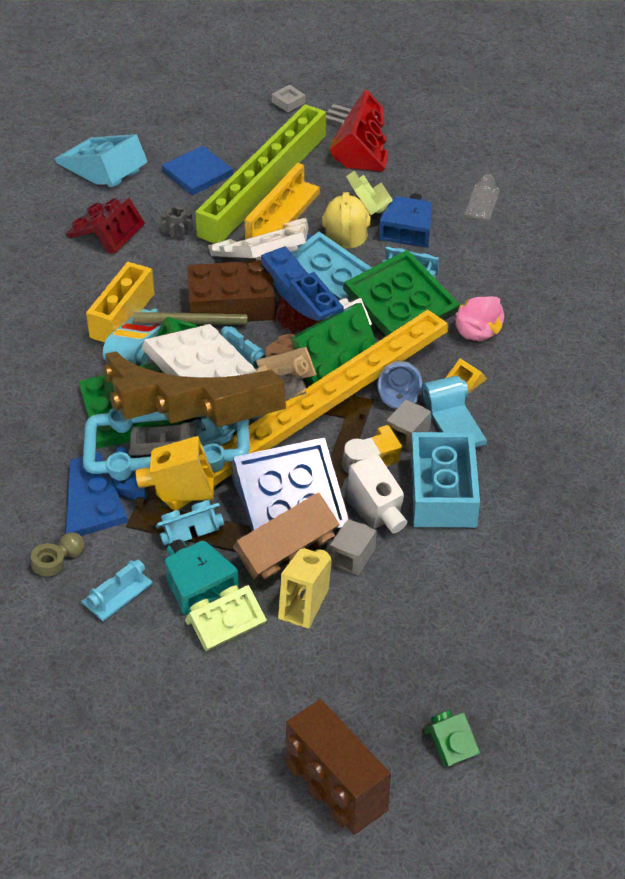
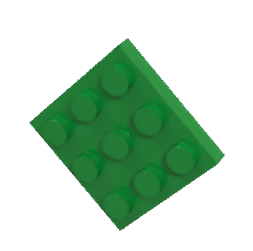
[343,250,460,336]
[79,362,184,449]

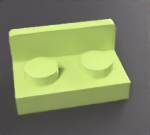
[346,171,392,215]
[185,585,267,652]

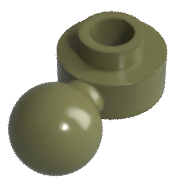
[31,532,85,576]

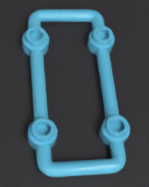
[83,408,250,481]

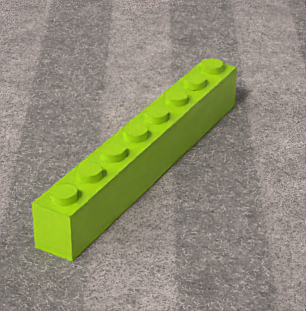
[195,104,326,243]

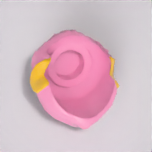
[454,296,505,342]

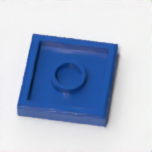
[162,146,233,195]

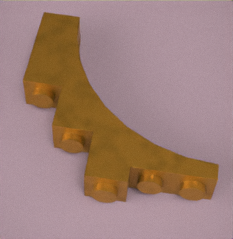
[103,351,286,427]

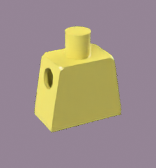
[278,548,332,629]

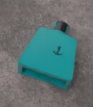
[164,539,239,616]

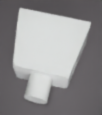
[344,453,407,533]

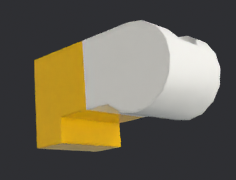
[341,425,402,474]

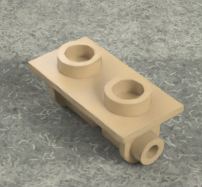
[253,347,316,383]

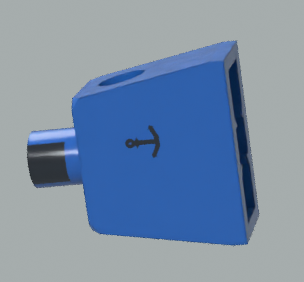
[379,193,432,248]

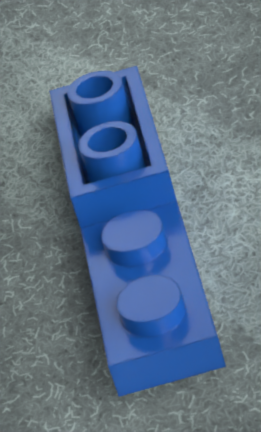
[261,246,344,321]

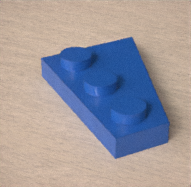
[66,451,128,536]

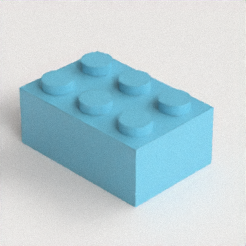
[410,432,480,528]

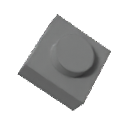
[272,85,306,112]

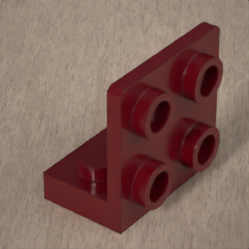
[66,197,145,254]

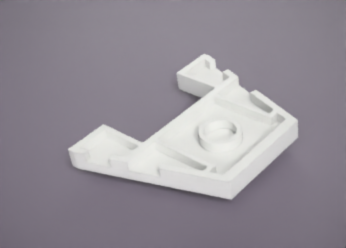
[208,218,309,260]

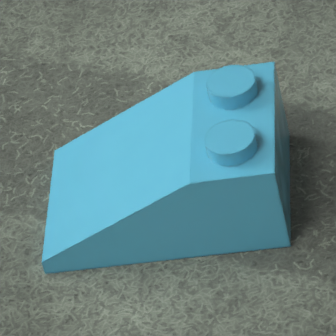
[54,134,147,187]

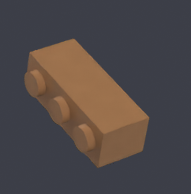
[233,492,340,580]

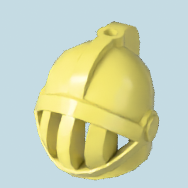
[322,192,370,249]

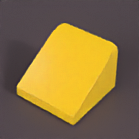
[445,358,487,393]

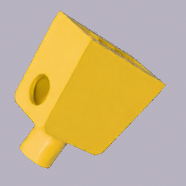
[136,436,215,502]

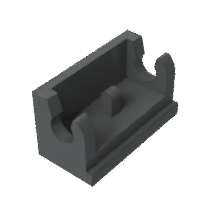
[129,423,199,458]

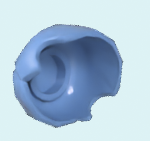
[378,361,422,409]

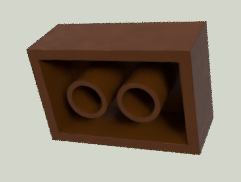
[187,260,275,325]
[285,698,391,835]

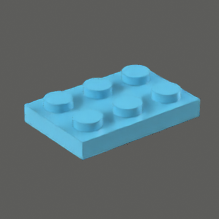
[292,231,372,302]

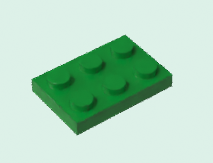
[290,303,376,386]

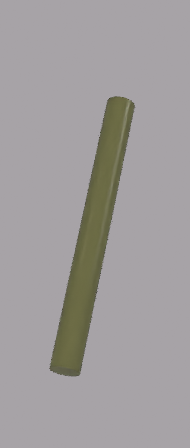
[134,312,247,325]

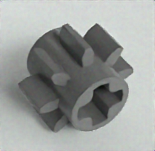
[161,206,193,237]

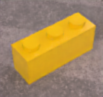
[86,262,155,343]

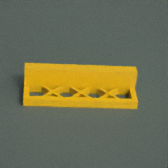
[245,163,320,239]

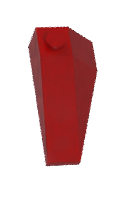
[329,89,388,172]

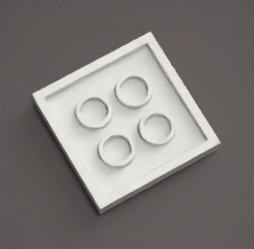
[141,324,256,377]

